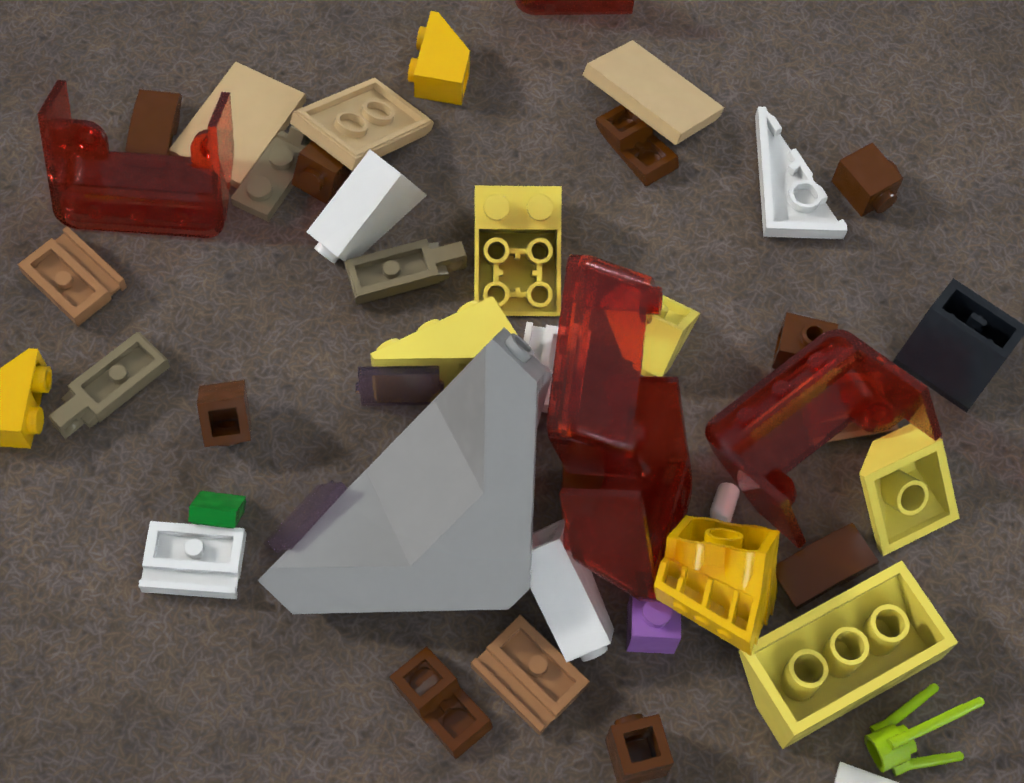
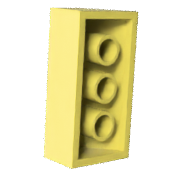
[739,560,958,749]

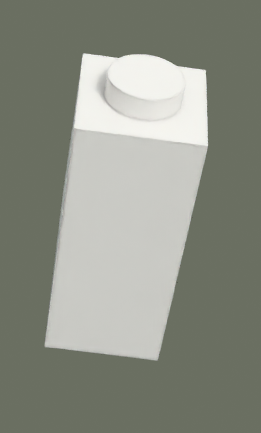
[307,150,427,264]
[530,517,614,662]

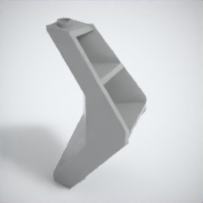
[258,327,552,614]

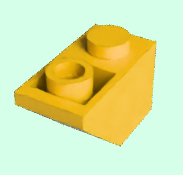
[408,11,470,106]
[0,348,52,449]

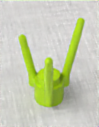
[864,683,985,777]

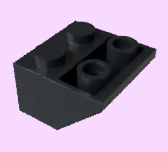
[893,278,1024,413]

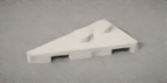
[755,107,847,239]

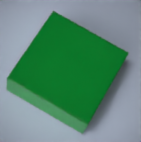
[188,491,246,529]

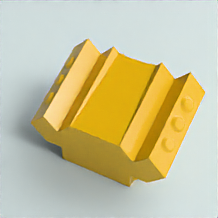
[654,515,780,656]

